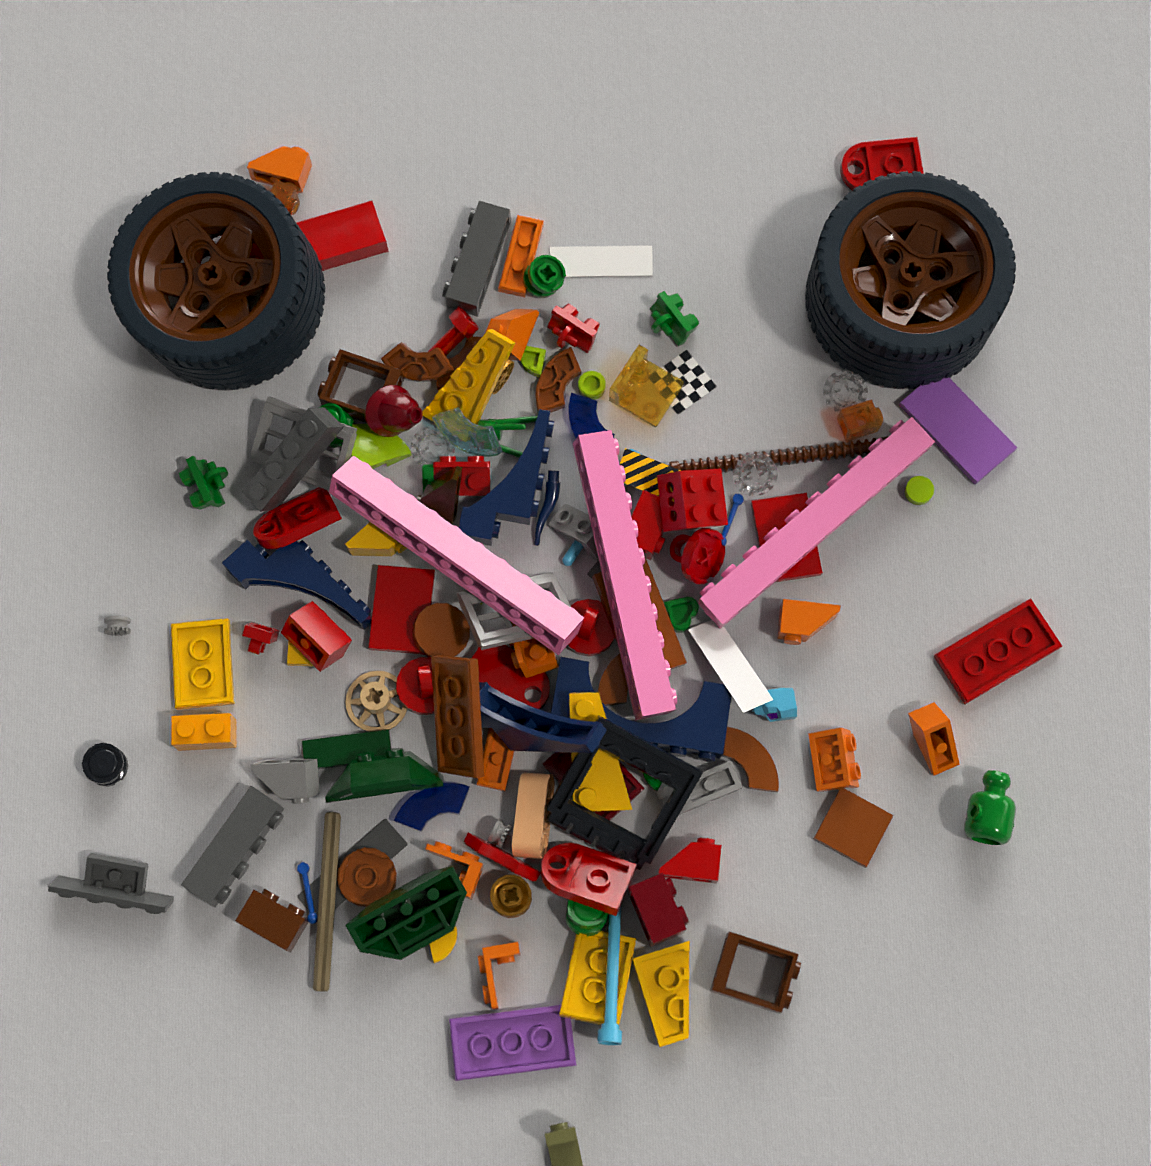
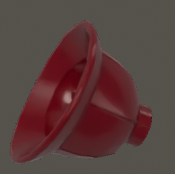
[365,385,423,437]

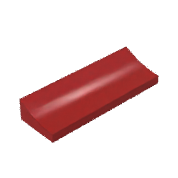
[241,200,389,286]

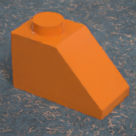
[247,146,312,193]
[485,309,540,361]
[777,599,841,645]
[908,702,960,776]

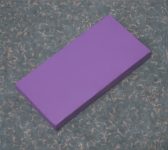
[899,377,1017,485]
[449,1005,576,1081]

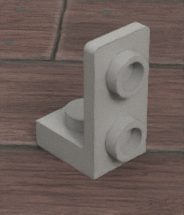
[549,504,599,561]

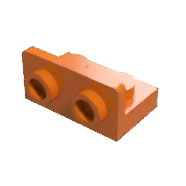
[510,622,559,678]
[808,727,861,792]

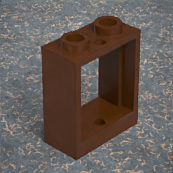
[317,349,404,423]
[710,931,801,1014]

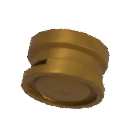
[490,874,532,918]

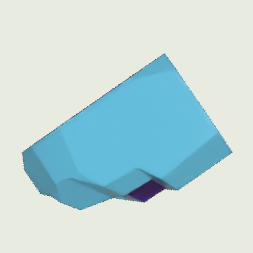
[751,688,797,722]

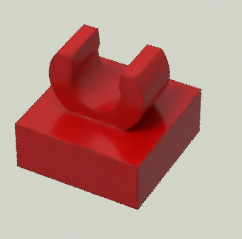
[242,622,280,655]

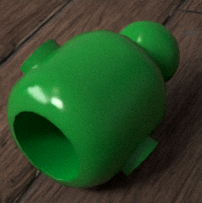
[964,770,1016,845]

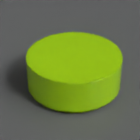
[578,371,606,400]
[905,476,934,505]

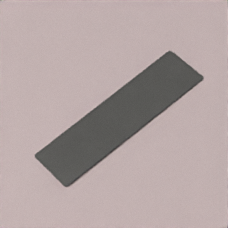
[297,819,407,914]

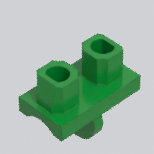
[650,291,699,347]
[178,455,228,510]

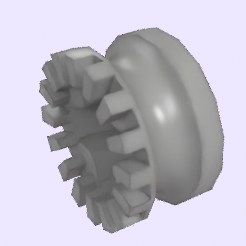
[104,616,131,636]
[487,818,513,849]

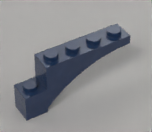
[459,409,555,546]
[222,540,372,630]
[479,682,607,753]

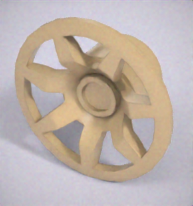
[345,671,407,732]

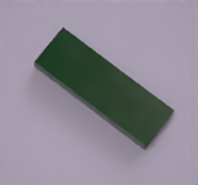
[302,729,392,769]

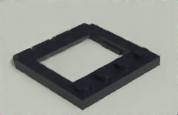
[546,715,703,870]

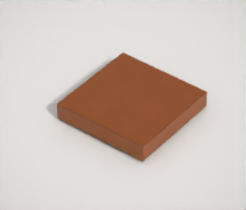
[813,788,894,868]

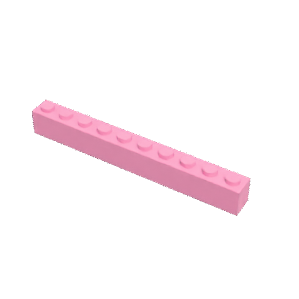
[698,417,935,629]
[573,430,677,720]
[329,456,584,655]

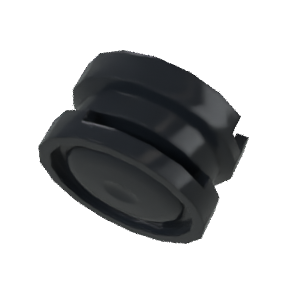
[82,743,128,787]

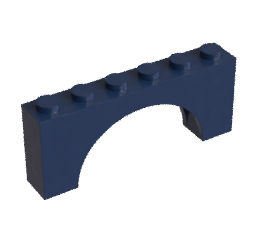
[551,657,732,762]

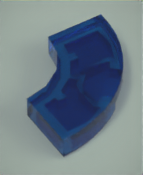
[568,392,615,439]
[394,783,470,832]

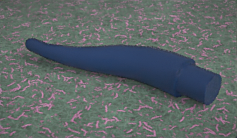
[534,470,561,546]

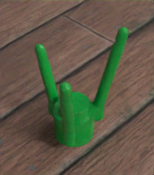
[477,416,537,458]

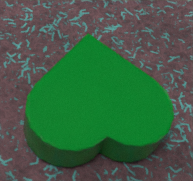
[664,597,699,633]

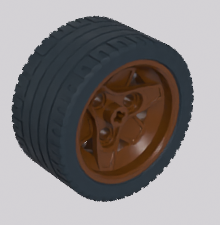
[805,171,1016,389]
[107,172,325,390]

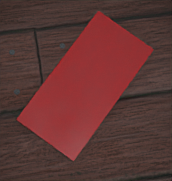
[934,598,1062,705]

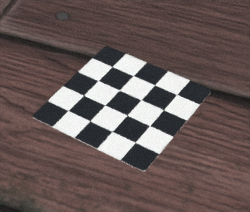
[648,350,716,414]

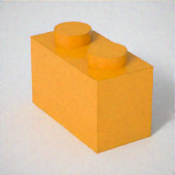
[171,713,237,751]

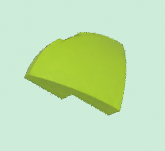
[351,424,412,469]

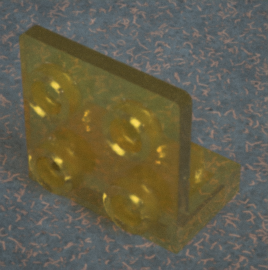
[609,344,684,427]

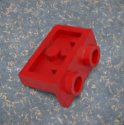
[433,456,490,496]

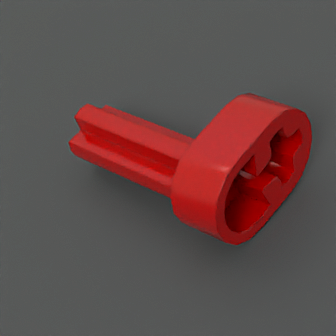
[428,306,479,356]

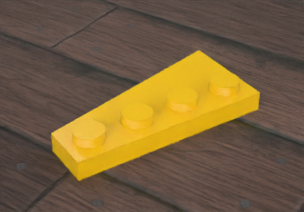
[422,329,516,441]
[569,692,632,811]

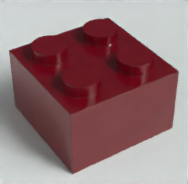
[627,873,689,948]

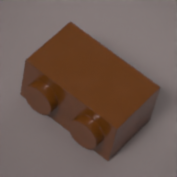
[235,888,308,953]

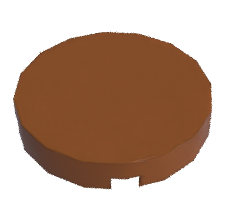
[412,603,470,658]
[337,848,397,907]

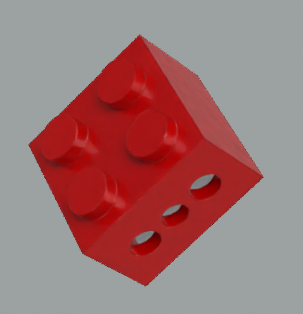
[657,469,728,532]

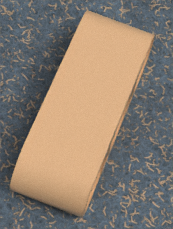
[512,772,555,859]

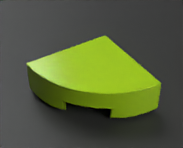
[520,346,546,378]

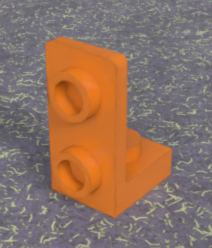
[425,841,484,900]
[478,942,521,1010]

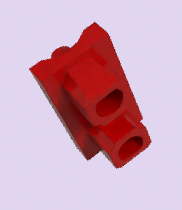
[547,303,600,353]

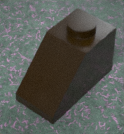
[417,466,463,525]

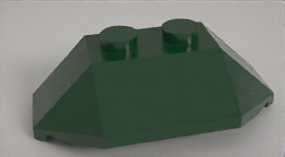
[325,748,444,803]
[346,866,467,960]

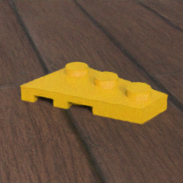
[632,941,690,1047]

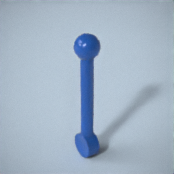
[721,494,744,546]
[297,862,318,924]

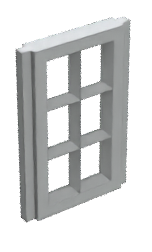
[251,396,357,490]
[457,572,571,650]

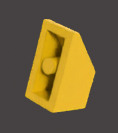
[345,522,407,557]

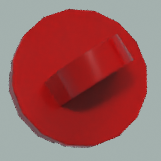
[670,528,725,584]
[567,599,615,657]
[396,657,434,715]

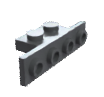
[48,853,174,914]

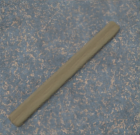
[313,812,341,992]

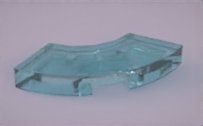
[432,407,503,457]

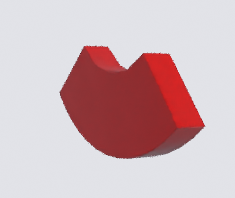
[464,832,541,882]

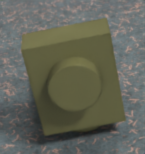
[545,1122,583,1166]

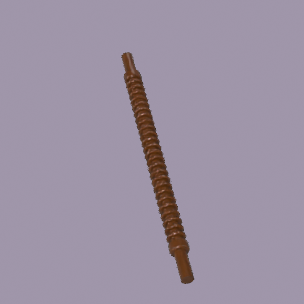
[668,436,889,472]

